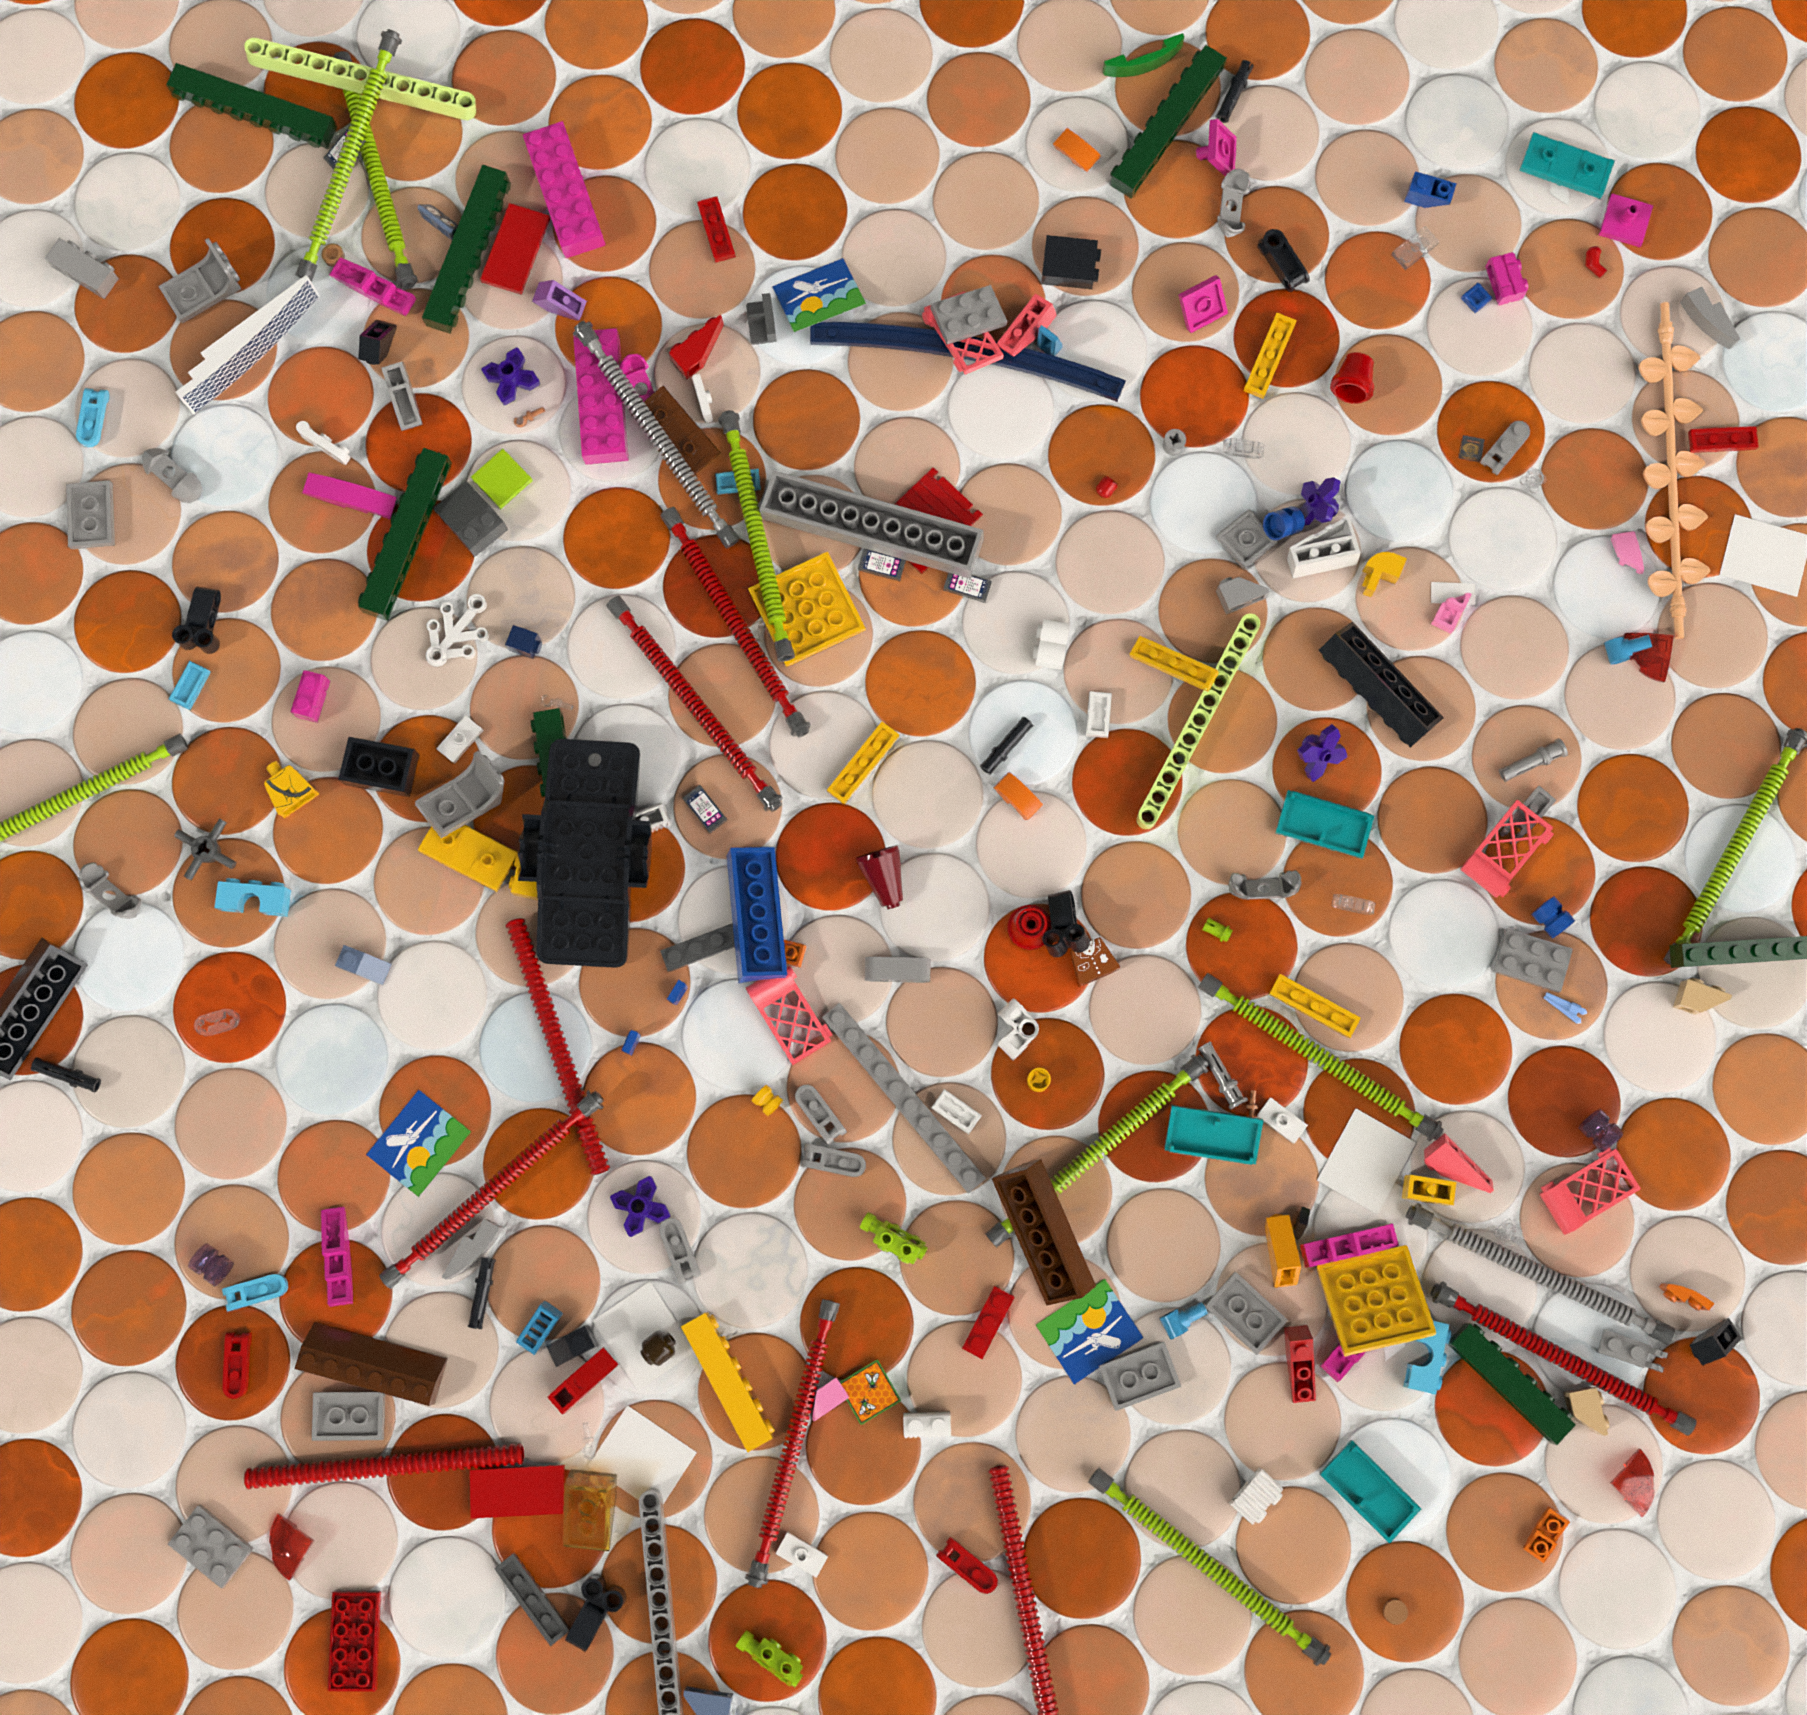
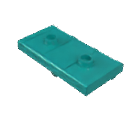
[1519,132,1615,199]
[1275,790,1375,859]
[1164,1104,1264,1165]
[1319,1440,1421,1544]

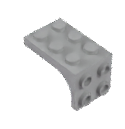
[158,238,241,324]
[415,751,504,838]

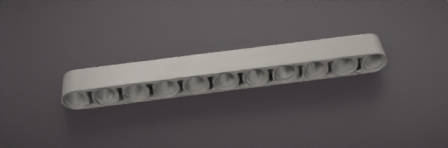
[639,1488,683,1715]

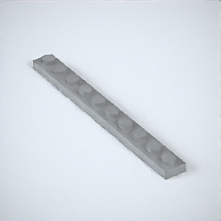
[822,1003,986,1193]

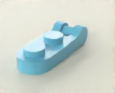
[76,388,110,448]
[222,1274,288,1312]

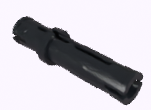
[1216,60,1254,123]
[980,717,1034,775]
[31,1057,101,1092]
[467,1257,496,1329]

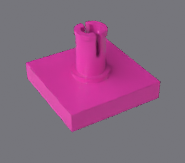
[1196,118,1237,177]
[1598,193,1653,247]
[1178,275,1228,333]

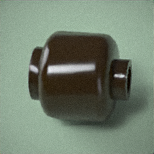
[640,1331,676,1366]

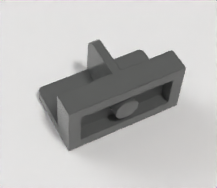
[746,293,777,345]

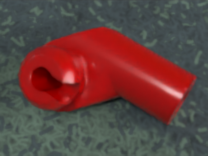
[1585,246,1607,278]

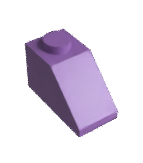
[532,280,587,321]

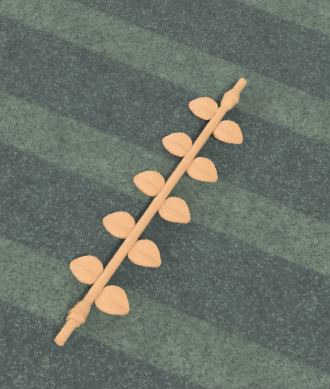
[1639,302,1710,639]

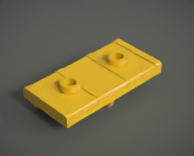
[418,825,518,892]

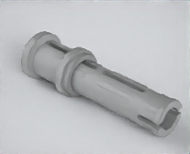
[1499,738,1568,782]
[1198,1042,1248,1110]

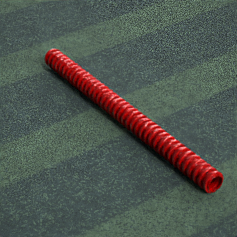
[505,918,610,1175]
[244,1443,524,1490]
[988,1465,1059,1715]

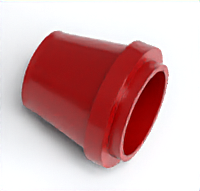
[1330,352,1375,404]
[1007,905,1052,950]

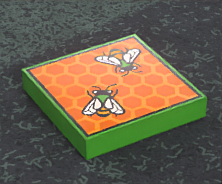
[840,1359,901,1425]

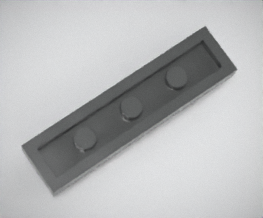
[660,923,735,972]
[494,1552,570,1647]

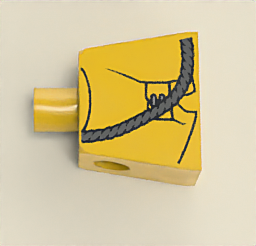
[264,761,319,818]

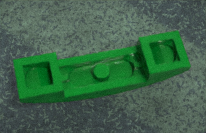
[1103,33,1185,77]

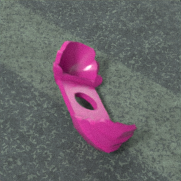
[620,354,654,402]

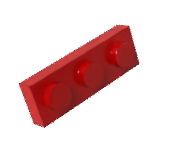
[697,196,736,263]
[1688,426,1759,453]
[962,1286,1015,1360]

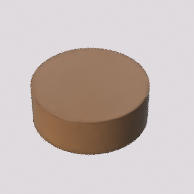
[322,244,345,267]
[1382,1599,1408,1625]

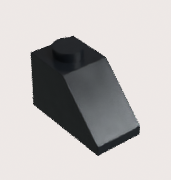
[358,320,397,365]
[1689,1318,1742,1366]
[546,1325,599,1367]

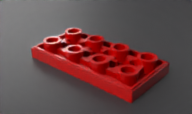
[480,203,551,295]
[470,1465,566,1519]
[328,1591,381,1692]

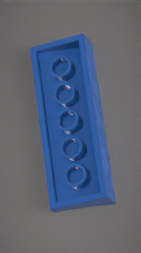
[726,847,787,983]

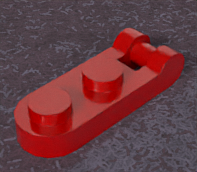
[222,1332,252,1399]
[936,1536,998,1594]

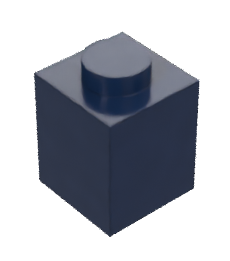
[505,625,542,659]

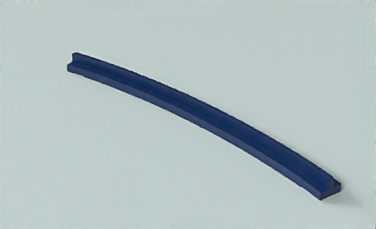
[810,322,1126,402]

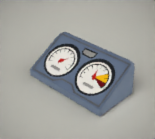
[417,204,458,240]

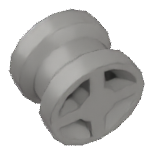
[1163,429,1186,456]

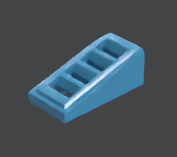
[1037,325,1063,356]
[516,1301,563,1355]

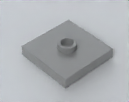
[1215,509,1278,570]

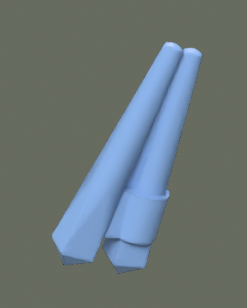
[1543,992,1587,1024]

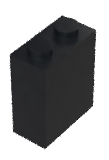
[1041,235,1101,290]

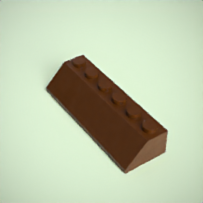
[992,1159,1096,1306]
[294,1322,448,1406]

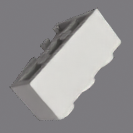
[1287,514,1361,578]

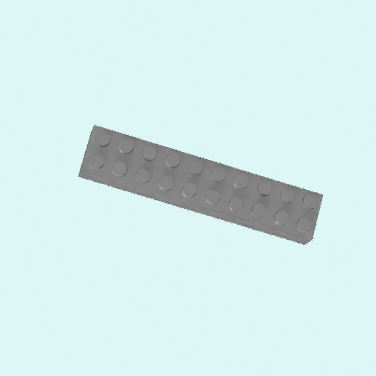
[759,470,984,579]

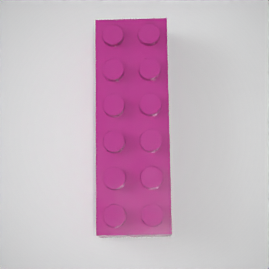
[522,121,606,259]
[573,328,629,465]

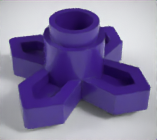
[481,347,540,406]
[1299,477,1341,526]
[1297,724,1348,782]
[610,1176,671,1237]

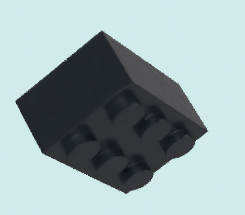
[338,737,420,797]

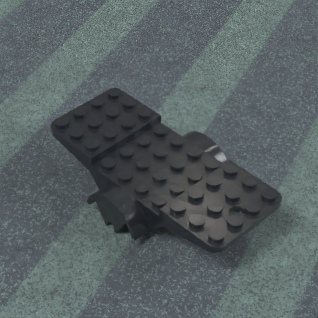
[518,739,652,968]

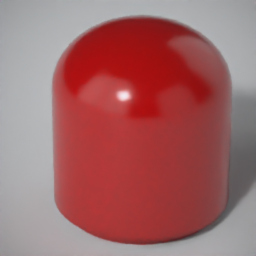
[1096,476,1118,498]

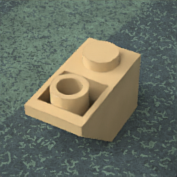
[1673,978,1732,1015]
[1563,1386,1609,1436]

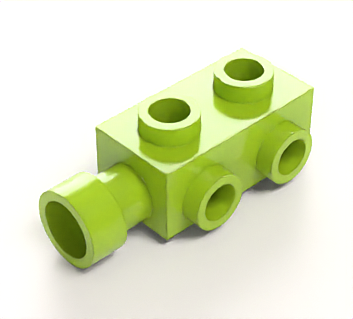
[860,1212,928,1264]
[736,1630,803,1687]

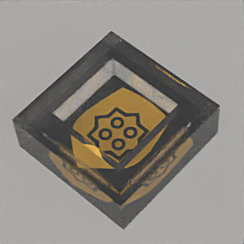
[1458,435,1485,462]

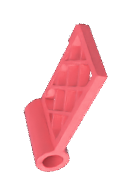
[922,291,1004,374]
[1460,800,1554,898]
[745,966,833,1065]
[1539,1147,1641,1235]

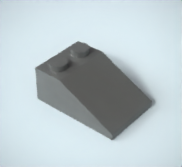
[433,481,508,557]

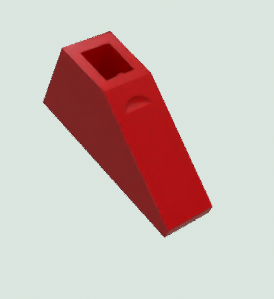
[669,315,724,380]
[1284,1325,1316,1403]
[547,1347,619,1415]

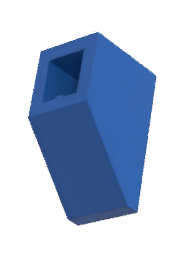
[1404,171,1457,208]

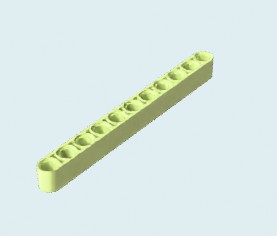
[244,38,476,120]
[1136,614,1260,829]

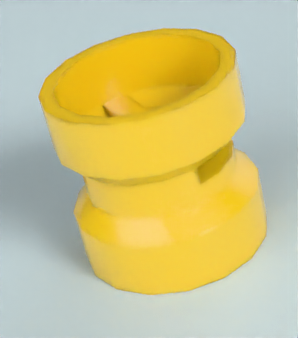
[1027,1068,1051,1092]
[751,1084,783,1116]

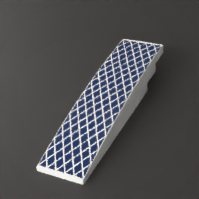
[176,275,320,414]

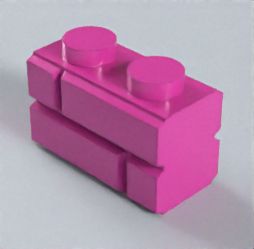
[1485,252,1528,306]
[290,670,331,723]

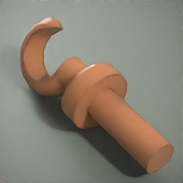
[514,407,545,428]
[1246,1090,1258,1118]

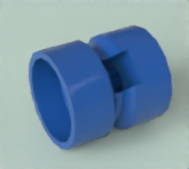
[1263,506,1305,540]
[1531,896,1575,939]

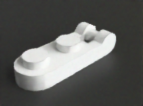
[296,421,351,465]

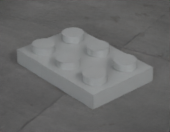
[930,285,1008,345]
[66,480,115,549]
[1493,928,1573,993]
[1204,1272,1288,1355]
[1099,1341,1181,1411]
[312,1392,385,1441]
[168,1504,254,1589]

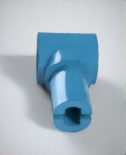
[1604,634,1652,665]
[1159,1302,1208,1340]

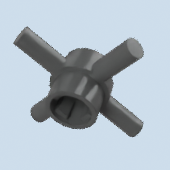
[174,818,237,881]

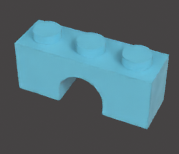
[214,878,291,917]
[1403,1321,1451,1395]

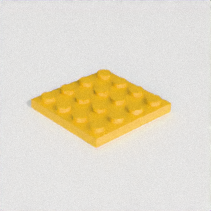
[748,551,866,667]
[1316,1245,1437,1356]

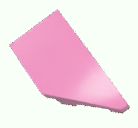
[1611,531,1644,574]
[1431,593,1472,634]
[812,1377,849,1421]

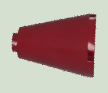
[856,845,903,910]

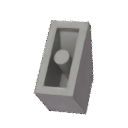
[1216,577,1270,615]

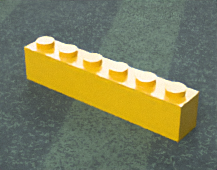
[681,1312,775,1453]

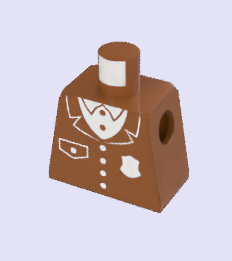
[1070,929,1120,987]

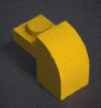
[1362,552,1407,597]

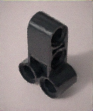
[172,586,221,654]
[1043,890,1090,957]
[565,1574,626,1652]

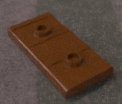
[630,385,721,474]

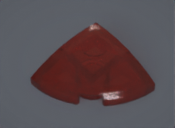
[1624,633,1674,683]
[1610,1449,1655,1518]
[269,1513,315,1581]

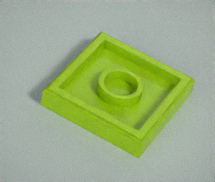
[471,448,533,509]

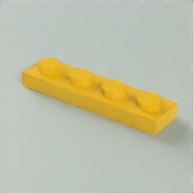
[1243,313,1297,399]
[1129,636,1219,692]
[827,722,900,805]
[1268,974,1361,1038]

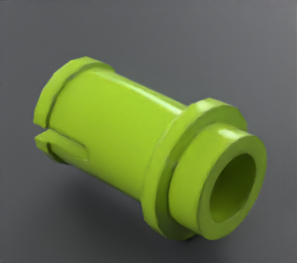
[1202,918,1233,942]

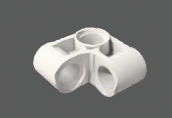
[997,998,1039,1060]

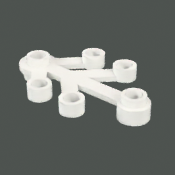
[425,594,489,667]

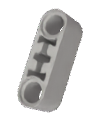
[865,957,931,983]

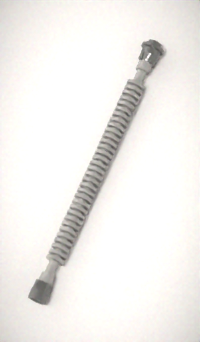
[573,321,740,549]
[1406,1203,1675,1345]

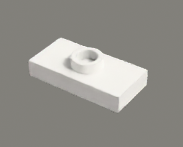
[692,374,713,423]
[1085,691,1112,738]
[436,715,484,764]
[931,1089,982,1135]
[1257,1097,1308,1144]
[776,1532,828,1578]

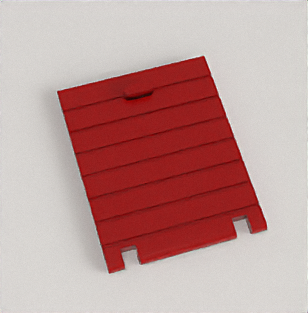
[894,467,983,575]

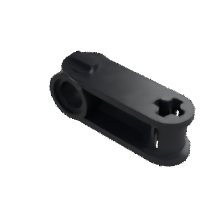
[1257,229,1310,293]

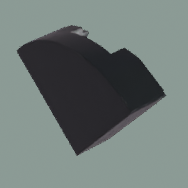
[1293,1206,1310,1240]

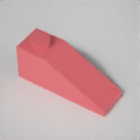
[997,293,1057,357]
[1424,1133,1494,1193]

